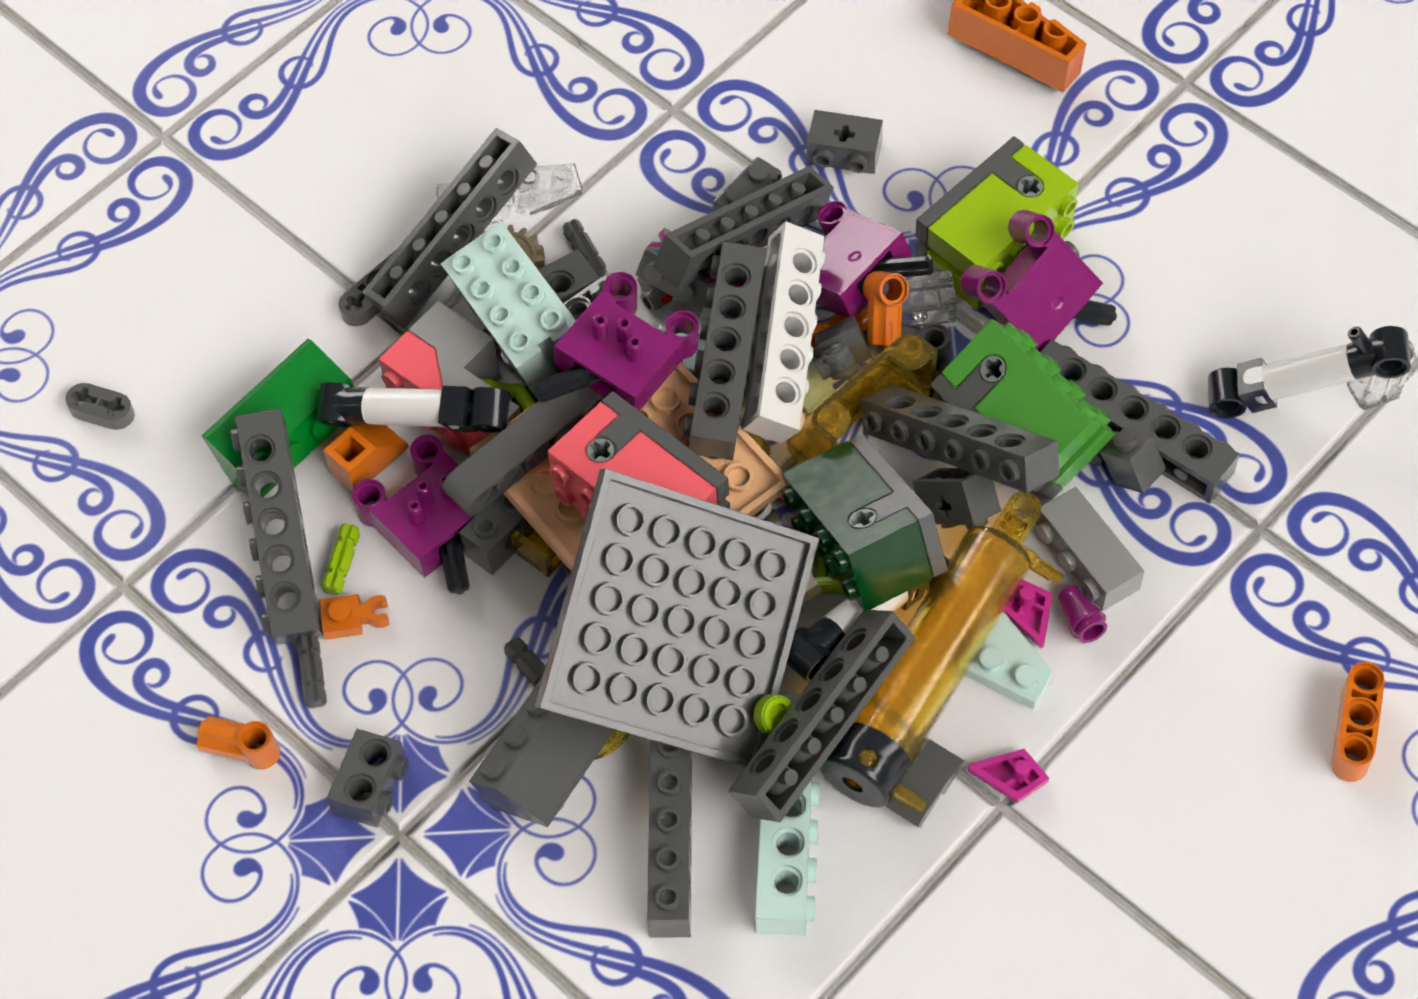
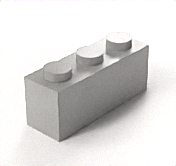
[1035,487,1144,611]

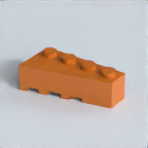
[947,0,1087,93]

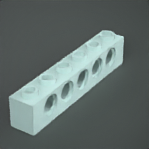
[755,693,820,936]

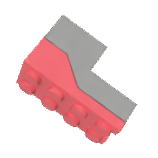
[378,301,521,457]

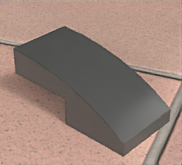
[885,740,965,828]

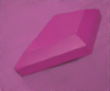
[1000,577,1052,648]
[968,748,1050,803]

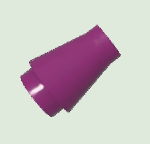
[1058,585,1107,643]

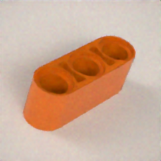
[1331,662,1385,782]

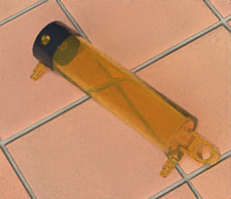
[820,491,1064,812]

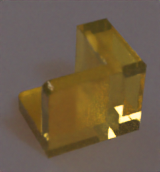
[511,529,563,577]

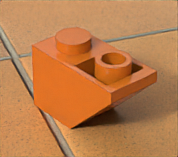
[323,424,409,492]

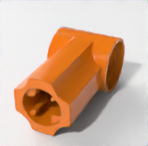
[863,271,909,345]
[196,716,281,769]

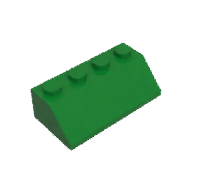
[201,338,355,497]

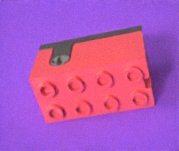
[548,391,730,521]

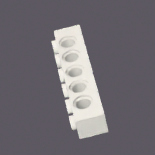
[742,222,825,444]

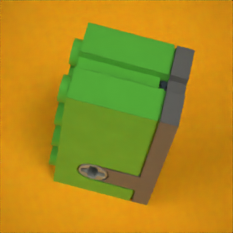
[930,319,1116,499]

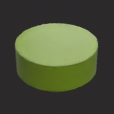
[754,694,793,734]

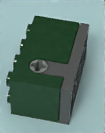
[782,433,948,610]

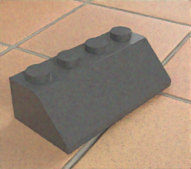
[469,676,614,827]

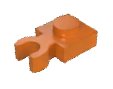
[320,594,389,640]

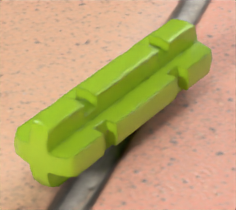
[321,523,360,595]

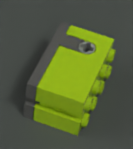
[914,136,1079,310]

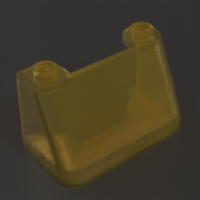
[786,334,938,463]

